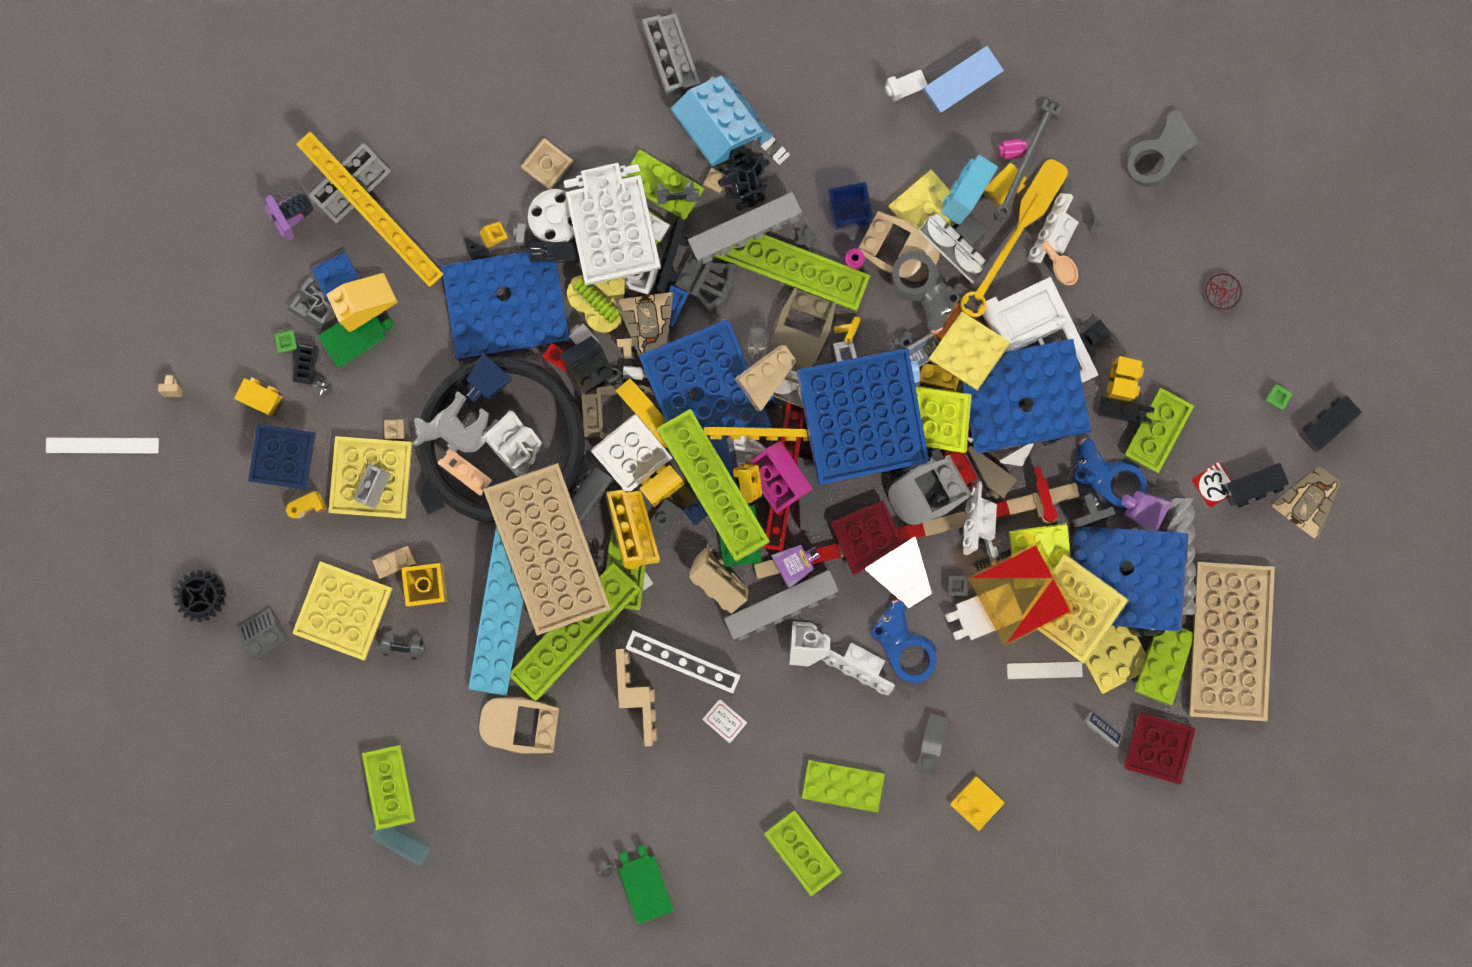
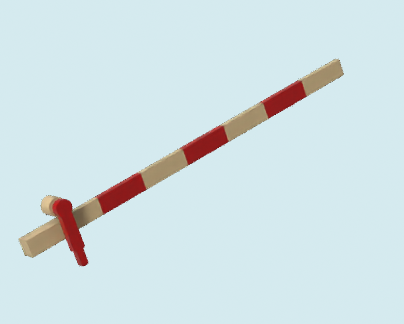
[754,466,1080,579]

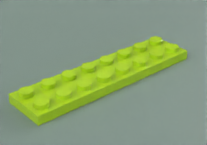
[715,235,871,312]
[657,409,770,562]
[510,562,642,701]

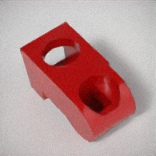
[542,343,567,373]

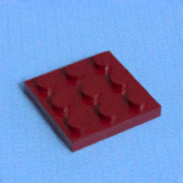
[830,500,903,576]
[1124,712,1196,785]

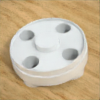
[528,189,575,242]

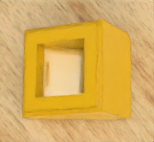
[480,221,508,248]

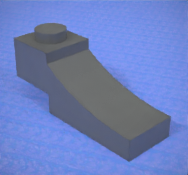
[915,713,949,776]

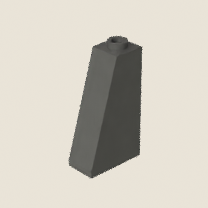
[797,457,832,537]

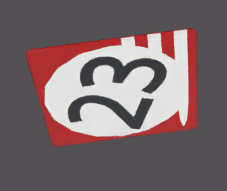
[1192,462,1232,508]

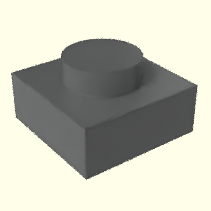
[947,576,968,596]

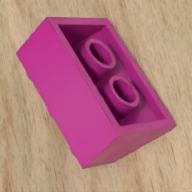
[747,441,813,514]

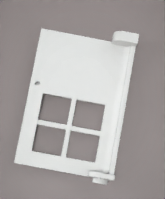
[977,277,1098,410]

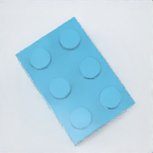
[940,155,998,225]

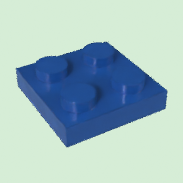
[311,252,360,304]

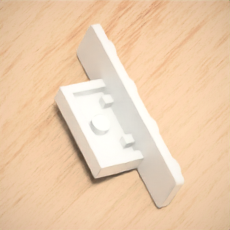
[1027,193,1078,263]
[963,481,997,555]
[821,642,895,695]

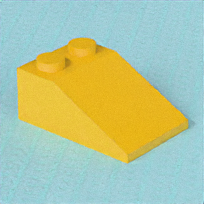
[326,273,398,332]
[640,465,685,508]

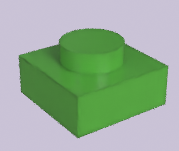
[274,330,297,354]
[1265,384,1293,411]

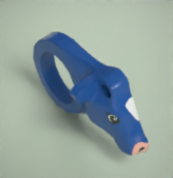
[1072,438,1147,509]
[871,599,938,683]

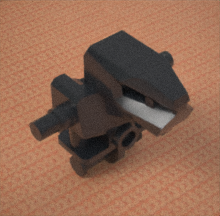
[713,145,769,211]

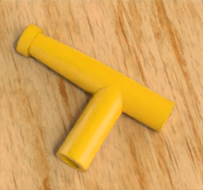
[834,316,861,344]

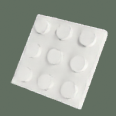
[591,414,672,493]

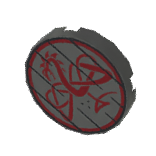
[1203,273,1242,311]

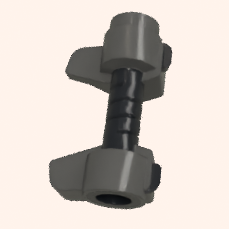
[657,182,700,204]
[381,631,425,660]

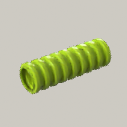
[573,277,620,324]

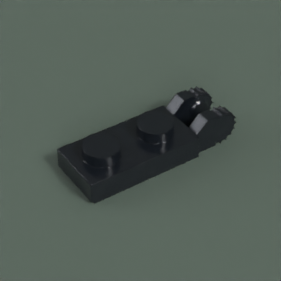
[1097,396,1155,425]

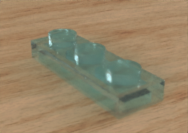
[370,827,431,867]

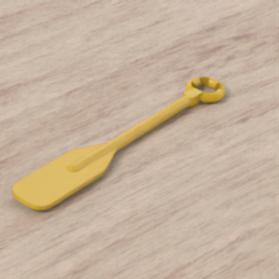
[960,159,1068,317]

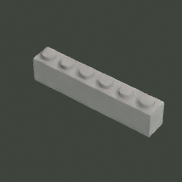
[688,192,802,264]
[724,570,839,641]

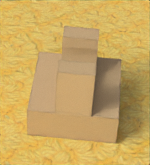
[617,338,635,358]
[158,375,183,397]
[384,420,405,440]

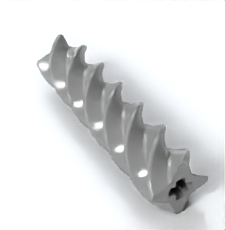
[1167,498,1197,615]

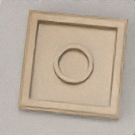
[521,138,574,190]

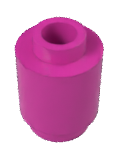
[998,139,1027,160]
[844,249,865,270]

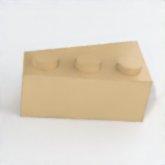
[735,345,796,411]
[689,545,749,614]

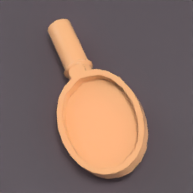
[1041,240,1078,285]

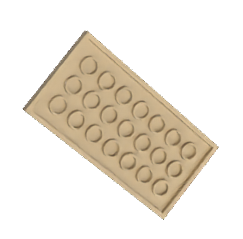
[484,463,611,635]
[1188,562,1275,721]

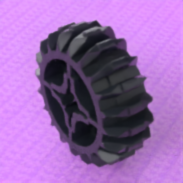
[173,570,227,622]

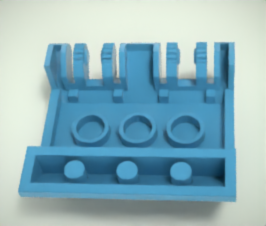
[671,76,773,167]

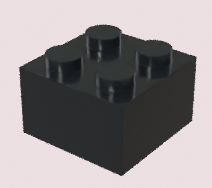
[559,336,614,394]

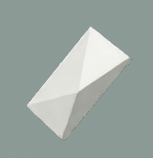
[992,443,1034,466]

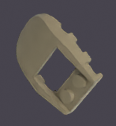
[770,288,836,370]
[581,383,660,439]

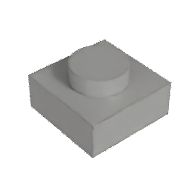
[513,223,527,246]

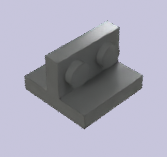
[1070,493,1115,528]

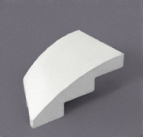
[483,411,542,477]

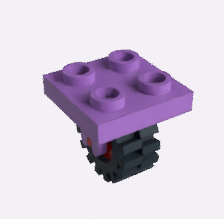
[264,194,314,241]

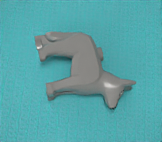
[412,391,499,453]

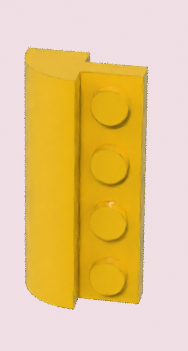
[605,490,660,569]

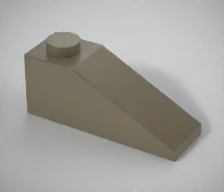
[967,446,1017,499]

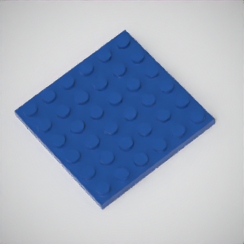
[796,348,929,485]

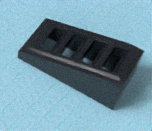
[293,343,319,385]

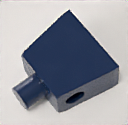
[466,353,513,402]

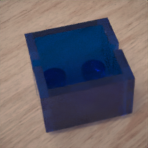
[827,182,873,230]

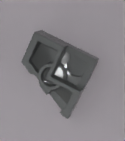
[288,277,333,330]

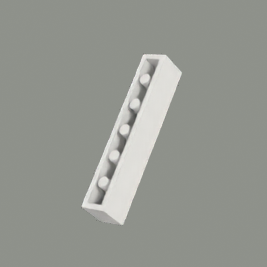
[625,631,741,693]

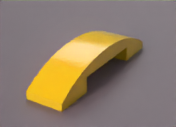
[615,378,667,448]

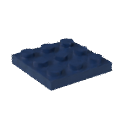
[248,424,316,490]

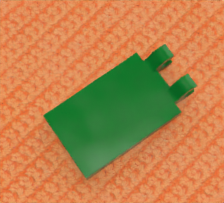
[318,311,395,369]
[618,844,674,924]

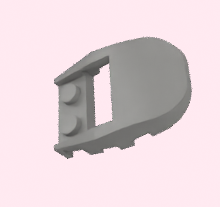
[889,455,971,525]

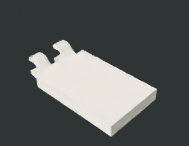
[945,583,1023,640]

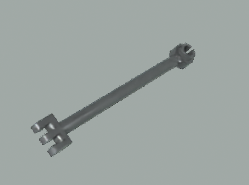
[994,98,1063,223]

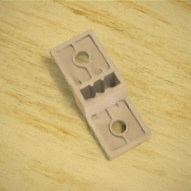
[616,649,657,746]

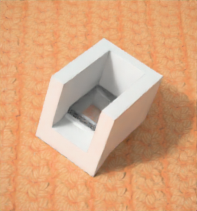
[832,340,857,362]

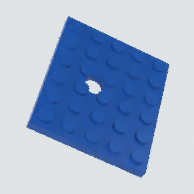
[441,251,570,360]
[639,319,772,430]
[963,339,1091,454]
[1072,526,1189,632]

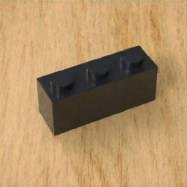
[1300,395,1362,452]
[1223,463,1289,508]

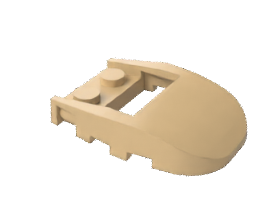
[858,211,940,282]
[479,696,560,753]

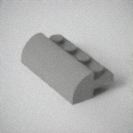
[641,13,700,95]
[308,143,391,224]

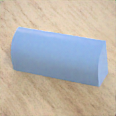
[922,46,1004,113]

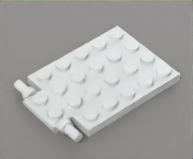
[564,163,661,285]

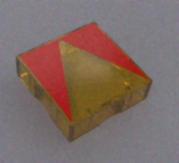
[968,540,1076,647]

